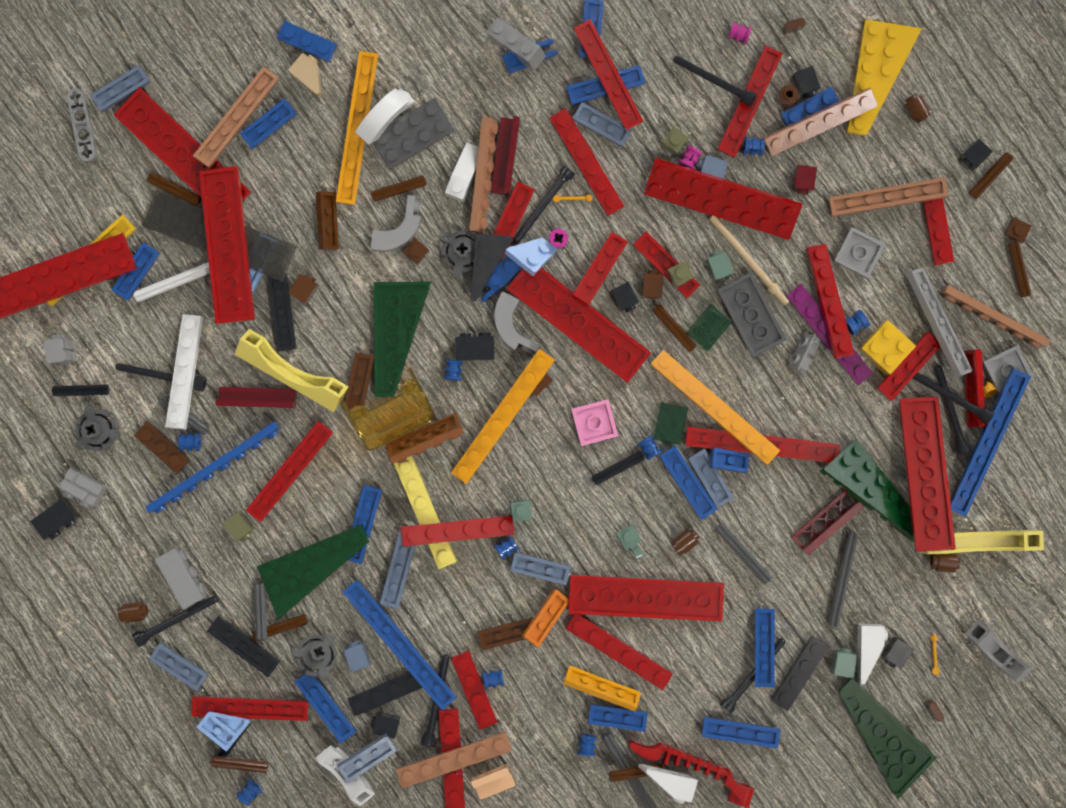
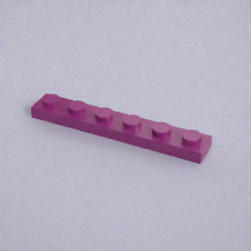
[785,284,873,385]

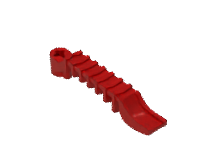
[629,739,755,808]

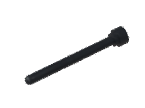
[673,56,757,107]
[513,165,575,244]
[115,363,207,392]
[935,365,972,455]
[912,373,995,425]
[132,595,219,647]
[719,638,786,714]
[420,654,450,747]

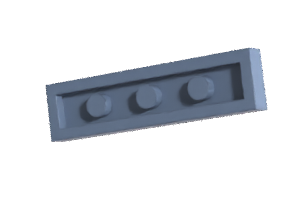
[380,531,416,609]

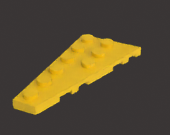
[847,19,922,136]

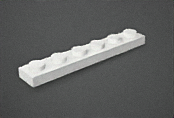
[165,314,203,430]

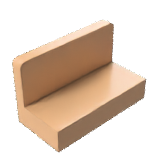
[471,764,515,799]

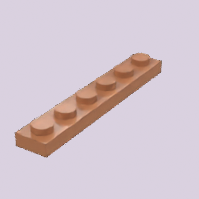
[193,66,279,169]
[763,88,878,156]
[469,116,498,234]
[829,177,948,217]
[940,285,1050,349]
[396,731,512,788]

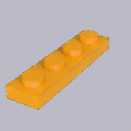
[563,665,641,712]

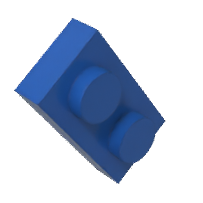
[709,448,749,474]

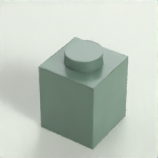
[706,250,734,281]
[511,500,532,522]
[831,647,857,678]

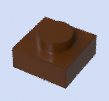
[1004,217,1032,244]
[403,238,430,265]

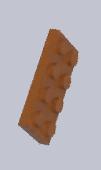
[386,413,464,464]

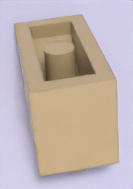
[288,53,322,99]

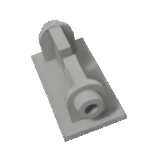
[788,333,820,374]

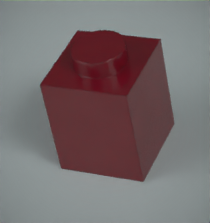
[792,165,817,195]

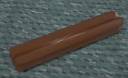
[969,152,1014,199]
[147,173,201,206]
[371,176,427,202]
[1008,241,1031,297]
[653,304,696,352]
[252,614,308,641]
[210,755,268,773]
[608,764,663,782]

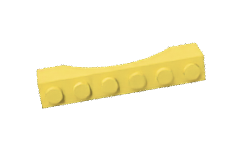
[234,329,349,412]
[394,455,457,569]
[922,529,1044,554]

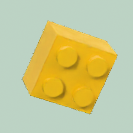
[857,320,916,375]

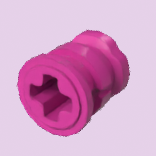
[728,22,752,45]
[677,145,702,169]
[549,229,568,249]

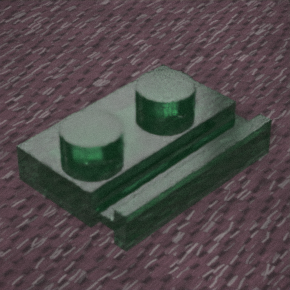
[686,304,732,352]
[653,402,688,445]

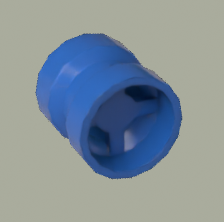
[845,310,870,336]

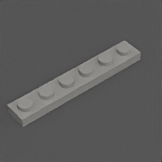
[906,267,973,378]

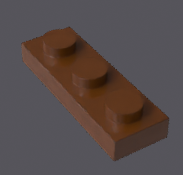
[316,191,339,250]
[343,352,374,413]
[134,421,191,474]
[478,617,534,650]

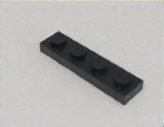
[267,273,297,352]
[206,615,280,677]
[771,636,829,711]
[347,672,423,716]

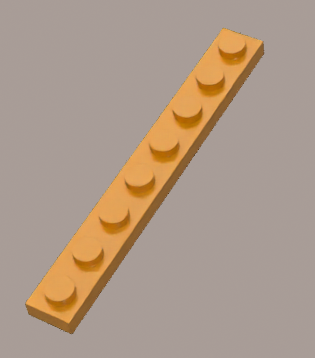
[336,51,379,205]
[451,349,555,484]
[650,350,780,466]

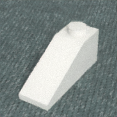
[445,142,479,203]
[857,624,888,684]
[639,763,698,804]

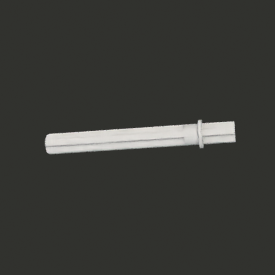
[134,262,210,302]

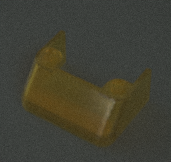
[342,368,435,451]

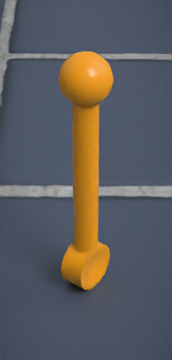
[553,194,593,202]
[930,635,940,675]

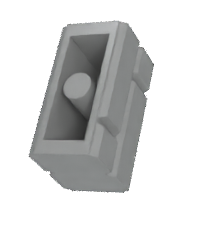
[44,335,77,365]
[59,468,108,508]

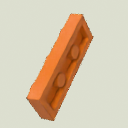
[522,589,569,648]

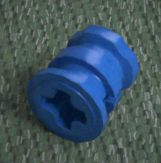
[742,136,765,156]
[443,360,463,381]
[178,433,201,452]
[637,435,662,460]
[494,536,519,560]
[482,669,504,691]
[577,734,597,756]
[236,779,263,806]

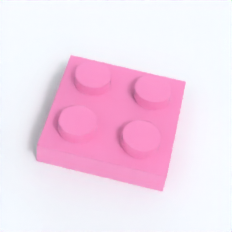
[571,399,618,446]

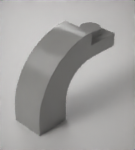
[371,195,422,252]
[495,291,540,354]
[965,620,1032,684]

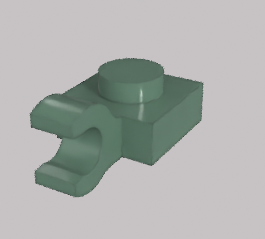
[616,524,644,559]

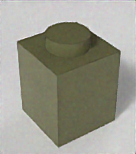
[660,126,689,157]
[666,261,694,288]
[222,511,254,542]

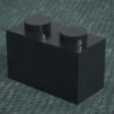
[455,333,495,361]
[30,498,80,540]

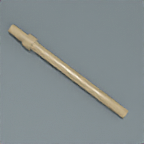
[709,215,789,306]

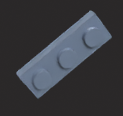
[91,65,151,113]
[573,102,632,147]
[688,449,734,508]
[510,552,571,585]
[149,643,209,691]
[337,733,397,783]

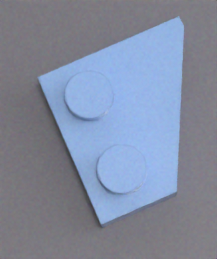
[504,238,557,276]
[197,711,251,751]

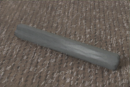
[715,523,772,584]

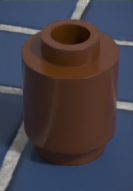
[777,85,799,108]
[904,94,931,123]
[671,528,700,556]
[930,553,960,573]
[118,601,149,623]

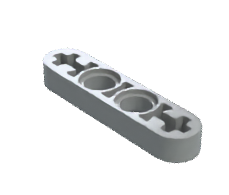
[67,88,98,163]

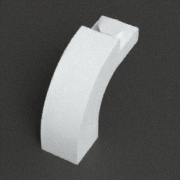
[355,88,415,145]
[316,746,375,806]

